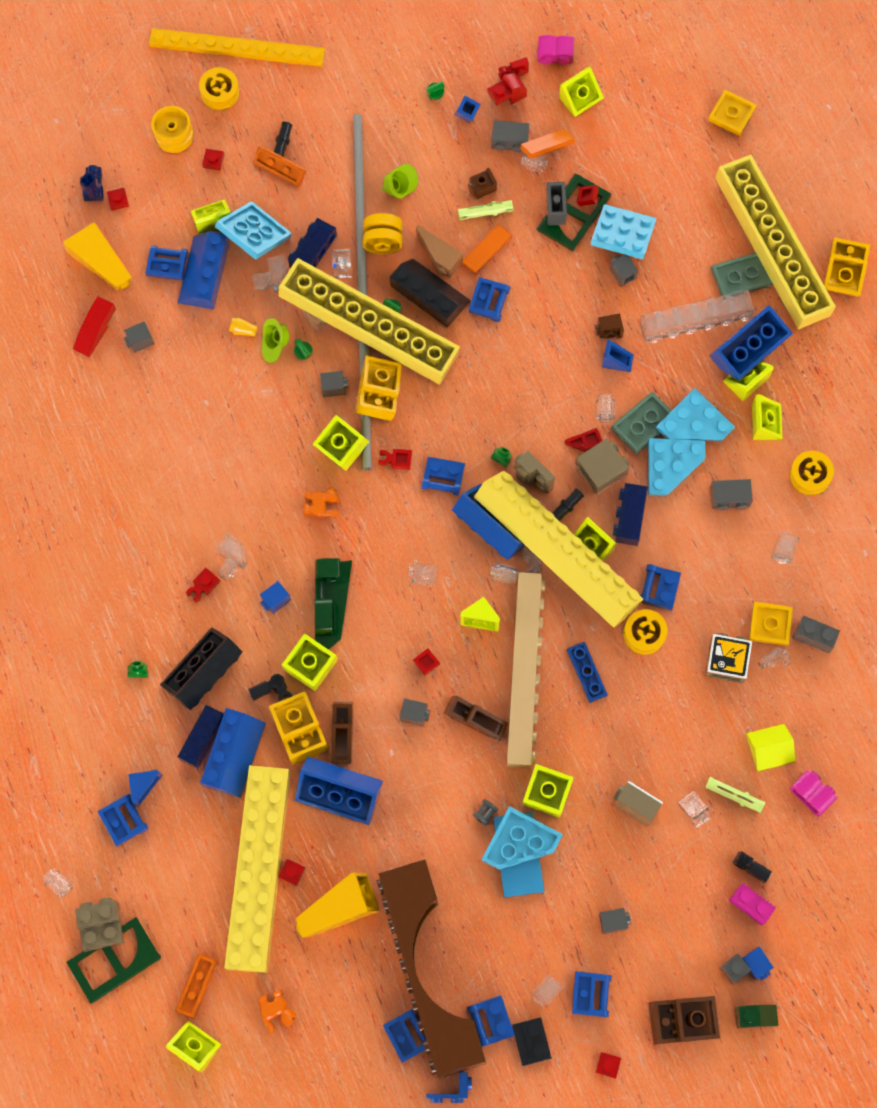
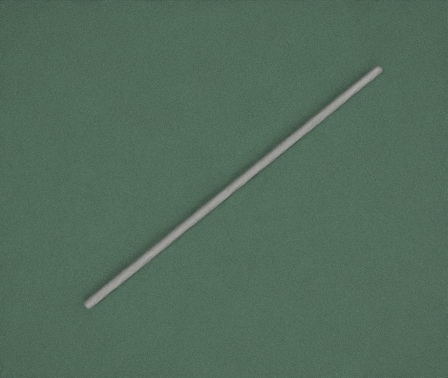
[353,114,372,470]

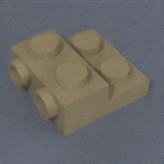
[514,451,555,494]
[75,898,124,952]

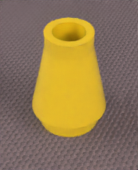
[229,317,258,337]

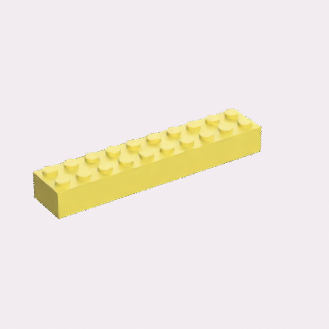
[715,155,836,329]
[279,258,460,385]
[474,471,643,627]
[224,765,291,974]

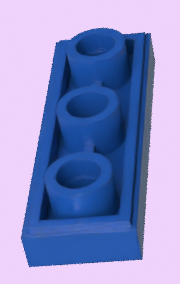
[566,642,608,703]

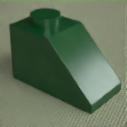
[735,1005,779,1028]

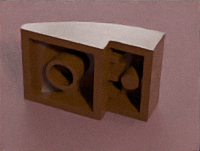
[649,996,720,1045]

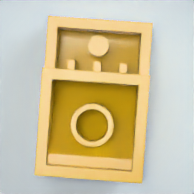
[824,237,871,297]
[356,355,401,421]
[269,691,329,765]

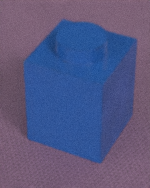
[454,96,481,123]
[260,581,291,614]
[742,946,774,981]

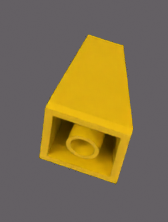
[63,222,132,290]
[296,872,380,938]

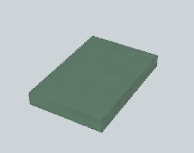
[711,253,773,300]
[611,391,671,455]

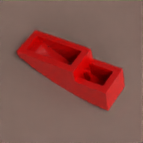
[73,296,116,357]

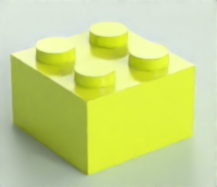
[313,415,370,471]
[282,634,338,692]
[522,764,574,818]

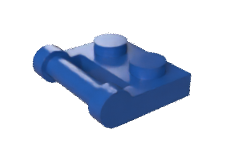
[145,245,188,280]
[469,277,511,322]
[421,457,465,496]
[640,564,681,611]
[98,794,149,847]
[572,972,612,1018]
[467,995,515,1047]
[383,1009,427,1063]

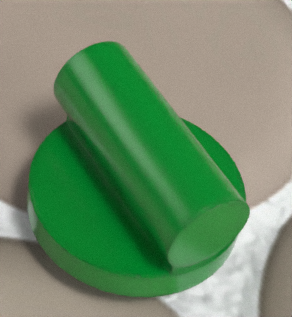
[426,81,445,100]
[383,298,402,314]
[294,339,313,360]
[491,447,512,467]
[128,661,148,678]

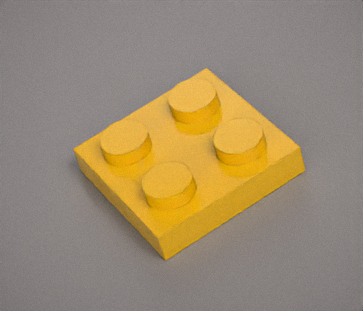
[708,90,757,136]
[749,601,793,646]

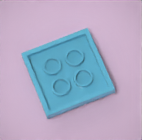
[215,201,292,260]
[590,204,657,260]

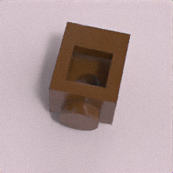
[468,168,497,199]
[595,313,624,339]

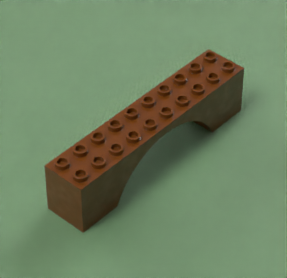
[376,859,486,1079]

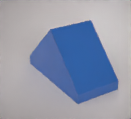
[602,340,634,372]
[129,770,163,807]

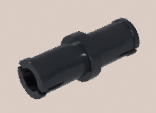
[274,121,293,157]
[552,488,584,521]

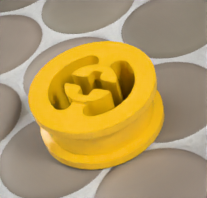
[199,67,240,110]
[789,451,834,496]
[623,609,668,655]

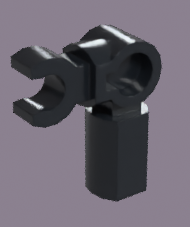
[248,674,293,702]
[732,851,772,883]

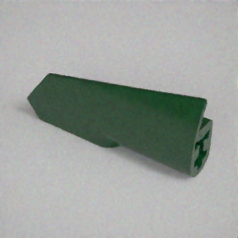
[315,558,352,650]

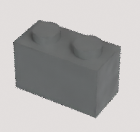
[492,120,530,152]
[546,182,567,225]
[710,479,753,511]
[793,615,840,653]

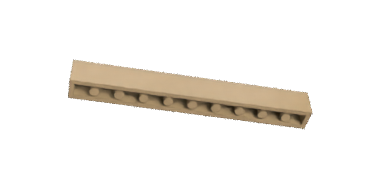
[507,572,545,768]

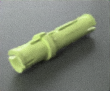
[458,200,513,221]
[705,777,765,813]

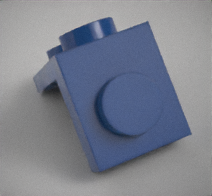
[426,1072,472,1103]

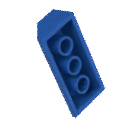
[178,231,230,309]
[709,305,793,381]
[452,484,525,560]
[200,708,266,798]
[294,757,383,825]

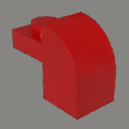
[487,73,527,105]

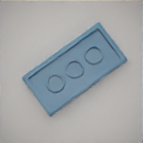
[493,812,544,898]

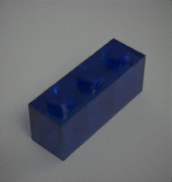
[288,218,337,269]
[612,483,648,546]
[177,705,224,770]

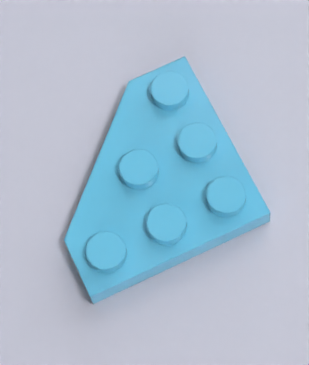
[656,388,735,442]
[648,438,705,496]
[481,806,563,870]

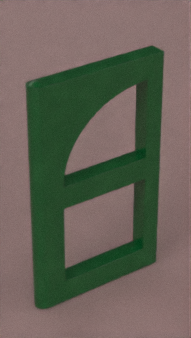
[536,173,612,251]
[66,917,161,1004]

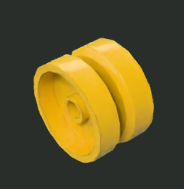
[151,106,194,153]
[362,213,403,254]

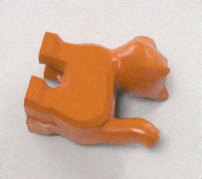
[303,487,340,518]
[258,990,297,1034]

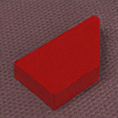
[565,428,603,452]

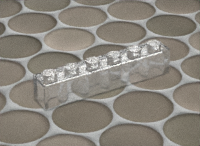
[639,290,754,343]

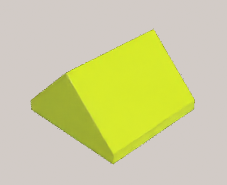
[559,67,604,117]
[191,199,231,234]
[723,361,774,401]
[752,394,783,440]
[574,517,616,561]
[460,597,500,632]
[746,724,796,772]
[166,1021,221,1072]

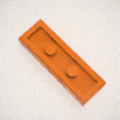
[520,128,575,159]
[253,145,307,187]
[462,224,512,275]
[175,953,218,1019]

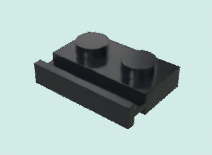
[512,1017,552,1066]

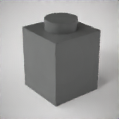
[610,255,638,287]
[124,321,154,353]
[320,371,348,397]
[400,698,430,726]
[599,908,631,934]
[720,954,751,984]

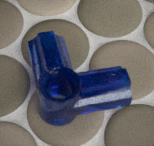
[80,165,104,202]

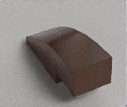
[443,695,509,741]
[331,702,353,764]

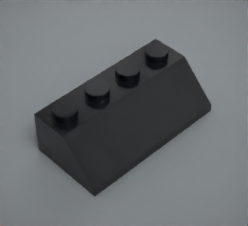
[390,259,470,328]
[160,627,243,711]

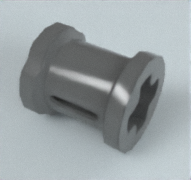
[472,799,498,826]

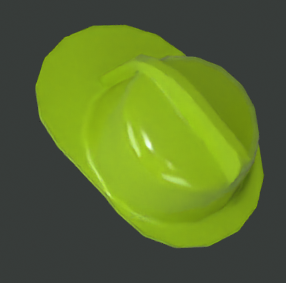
[381,164,418,199]
[262,318,290,363]

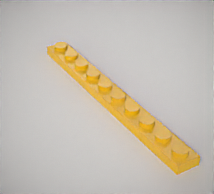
[149,28,325,67]

